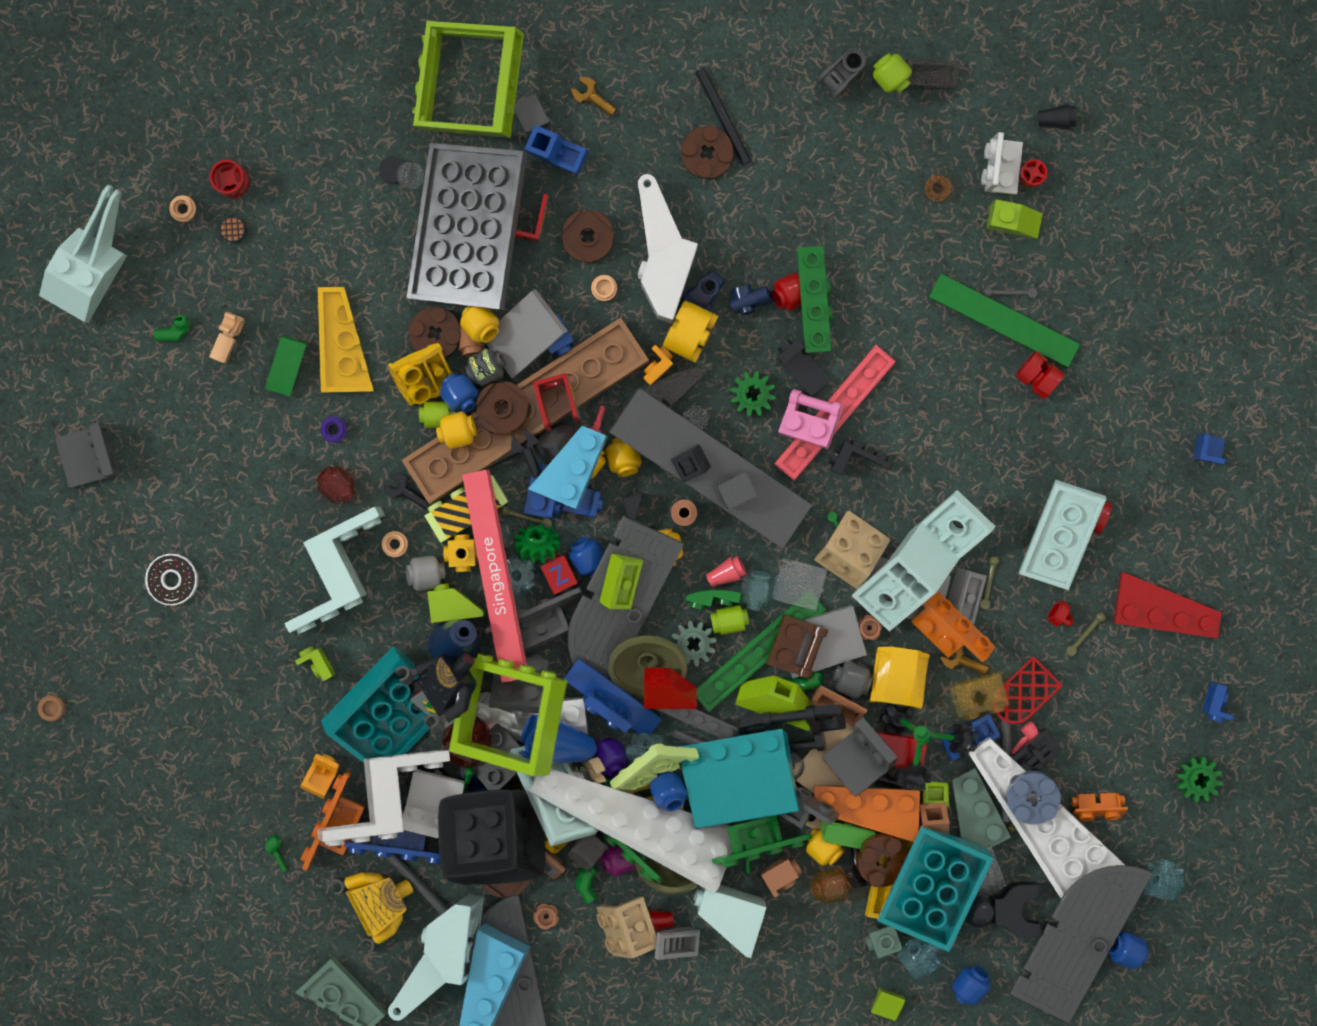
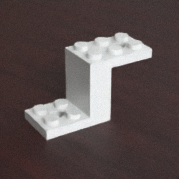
[317,750,450,846]

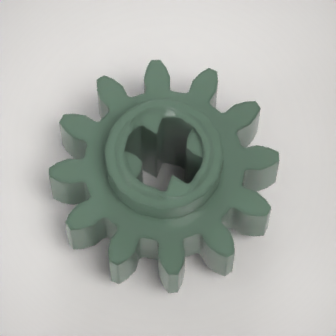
[671,620,716,667]

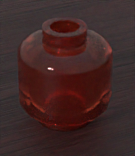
[316,465,355,504]

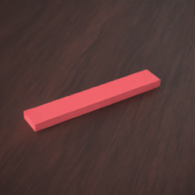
[774,345,896,481]

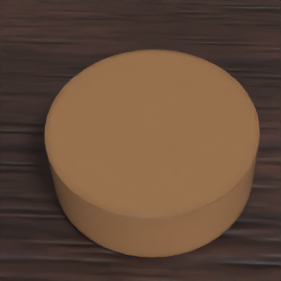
[38,695,66,722]

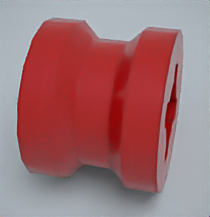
[1019,159,1048,188]

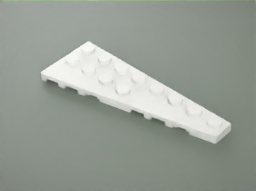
[529,769,732,893]

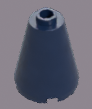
[428,620,480,658]

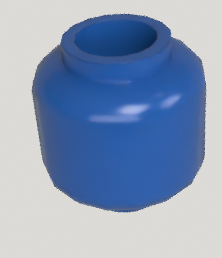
[440,373,479,413]
[568,537,604,577]
[650,771,688,811]
[1109,931,1149,970]
[952,965,991,1005]

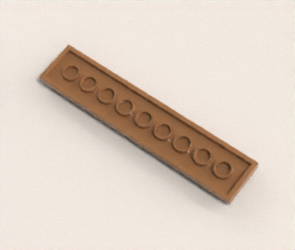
[402,317,650,505]

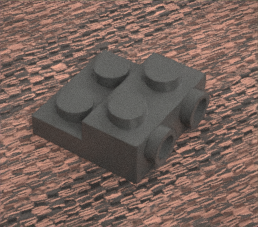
[489,654,549,714]

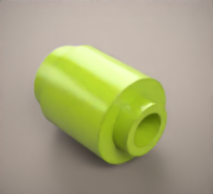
[419,402,456,428]
[710,605,749,635]

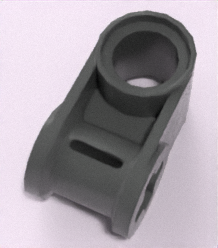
[817,48,866,98]

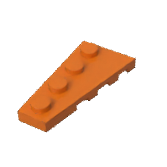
[814,785,920,842]

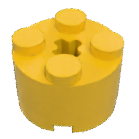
[663,300,718,363]

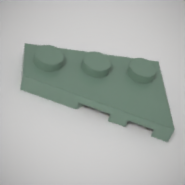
[951,767,1011,849]
[295,956,387,1026]

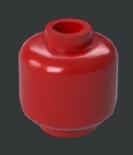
[771,273,801,311]

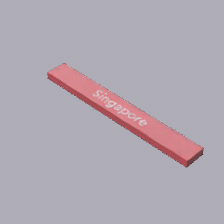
[462,470,527,683]

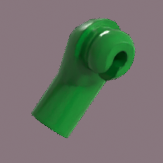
[154,314,190,342]
[785,671,823,691]
[575,864,598,904]

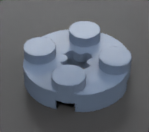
[1006,771,1061,824]

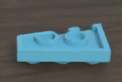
[528,426,608,510]

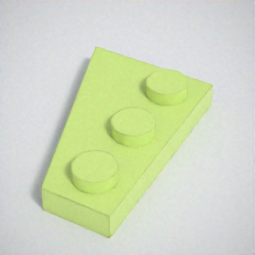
[610,744,699,792]

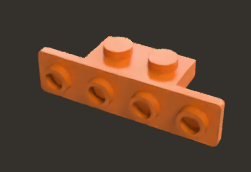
[911,591,995,662]
[301,770,366,871]

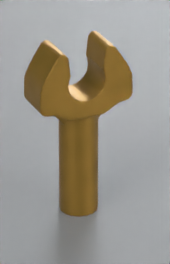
[571,77,617,117]
[939,646,989,675]

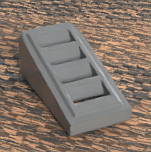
[655,927,700,960]

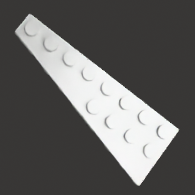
[968,737,1125,898]

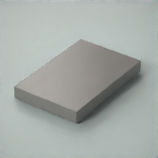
[485,290,568,379]
[777,605,867,678]

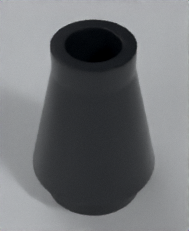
[1038,103,1076,130]

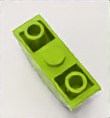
[735,675,813,731]

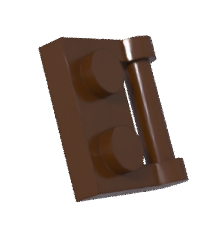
[766,614,829,679]

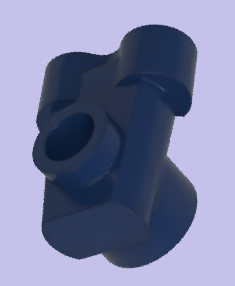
[682,269,726,311]
[730,285,774,316]

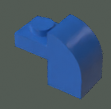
[525,125,589,175]

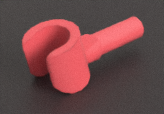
[589,406,606,434]
[1012,721,1038,754]

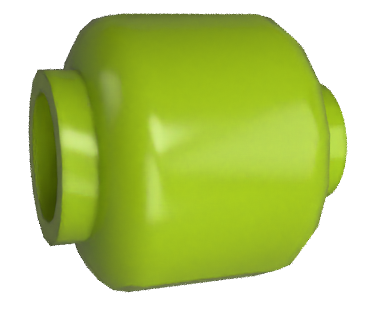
[873,53,912,93]

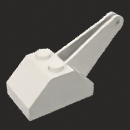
[637,174,698,323]

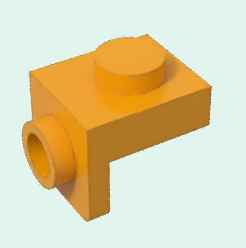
[300,754,340,799]

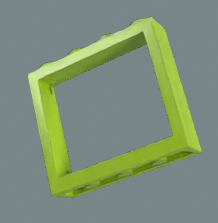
[412,21,524,138]
[449,654,567,776]

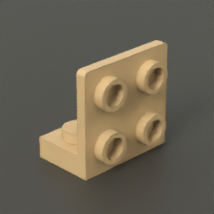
[814,511,890,589]
[597,896,657,959]

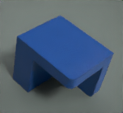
[1192,433,1226,465]

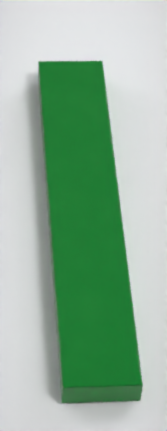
[928,274,1080,368]
[697,590,827,713]

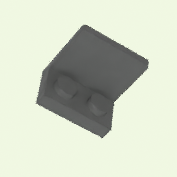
[55,423,120,488]
[822,718,897,797]
[462,723,521,790]

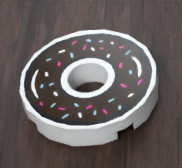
[145,554,199,606]

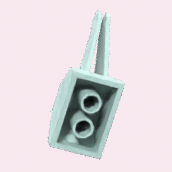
[39,185,127,323]
[388,893,484,1021]

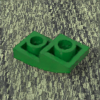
[265,335,307,397]
[685,589,741,610]

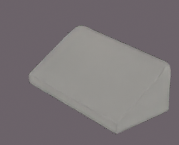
[948,568,987,625]

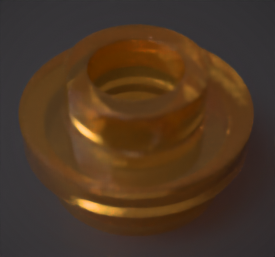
[925,175,951,202]

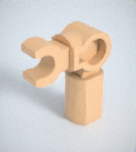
[209,312,245,364]

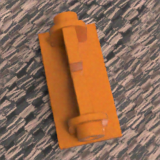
[1071,793,1128,822]

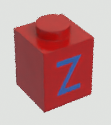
[540,553,578,595]

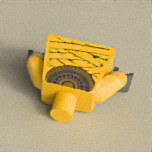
[331,872,413,953]

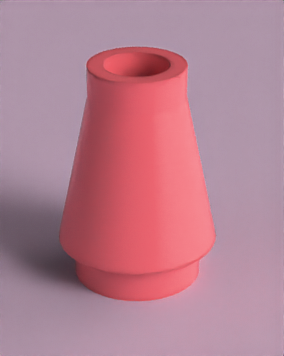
[706,556,747,588]

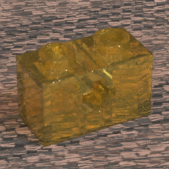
[949,671,1009,720]

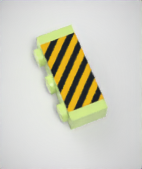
[425,475,509,543]

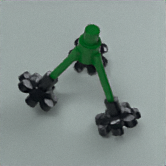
[880,703,978,791]

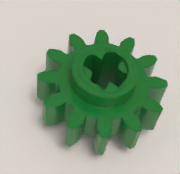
[729,371,776,417]
[514,523,560,564]
[1175,756,1223,803]

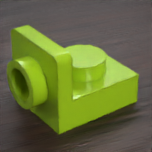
[295,646,336,681]

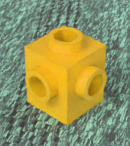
[443,534,478,572]

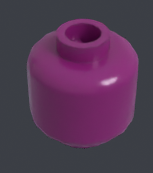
[599,844,636,877]

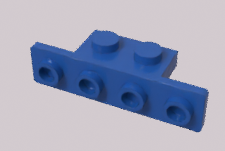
[564,659,661,738]
[344,830,440,864]

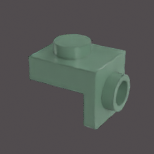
[864,925,902,958]

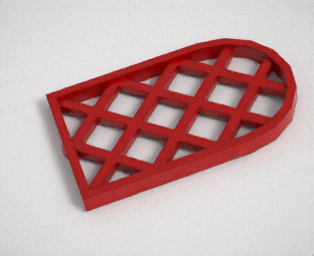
[993,656,1063,725]

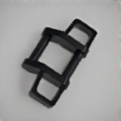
[738,704,846,753]

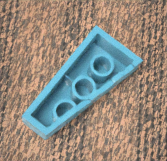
[459,923,531,1026]

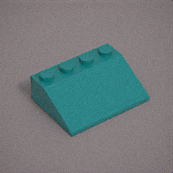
[321,646,430,763]
[680,729,799,829]
[877,826,994,952]

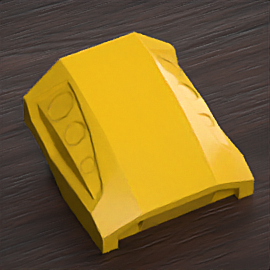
[388,343,453,406]
[869,647,930,710]

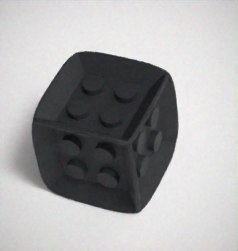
[438,790,546,885]

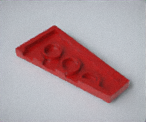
[1113,572,1222,638]

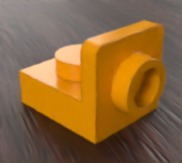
[643,345,673,386]

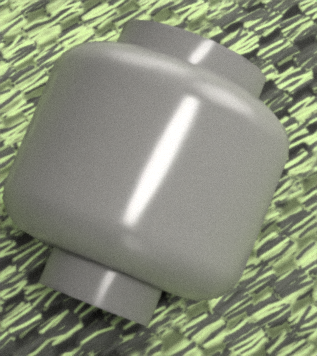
[406,555,445,591]

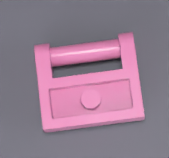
[778,389,843,449]

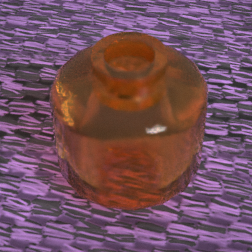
[811,867,851,905]

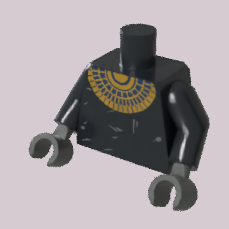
[395,653,477,733]

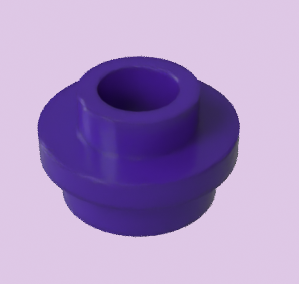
[320,416,347,443]

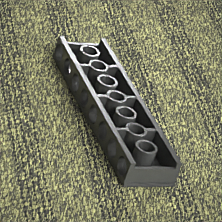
[608,388,812,549]

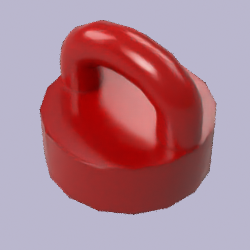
[1047,600,1074,627]

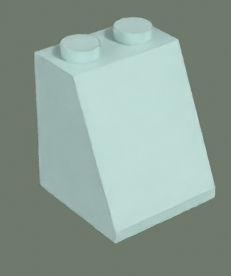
[693,885,767,958]

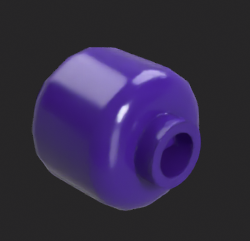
[592,738,629,778]

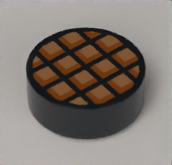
[219,216,247,243]

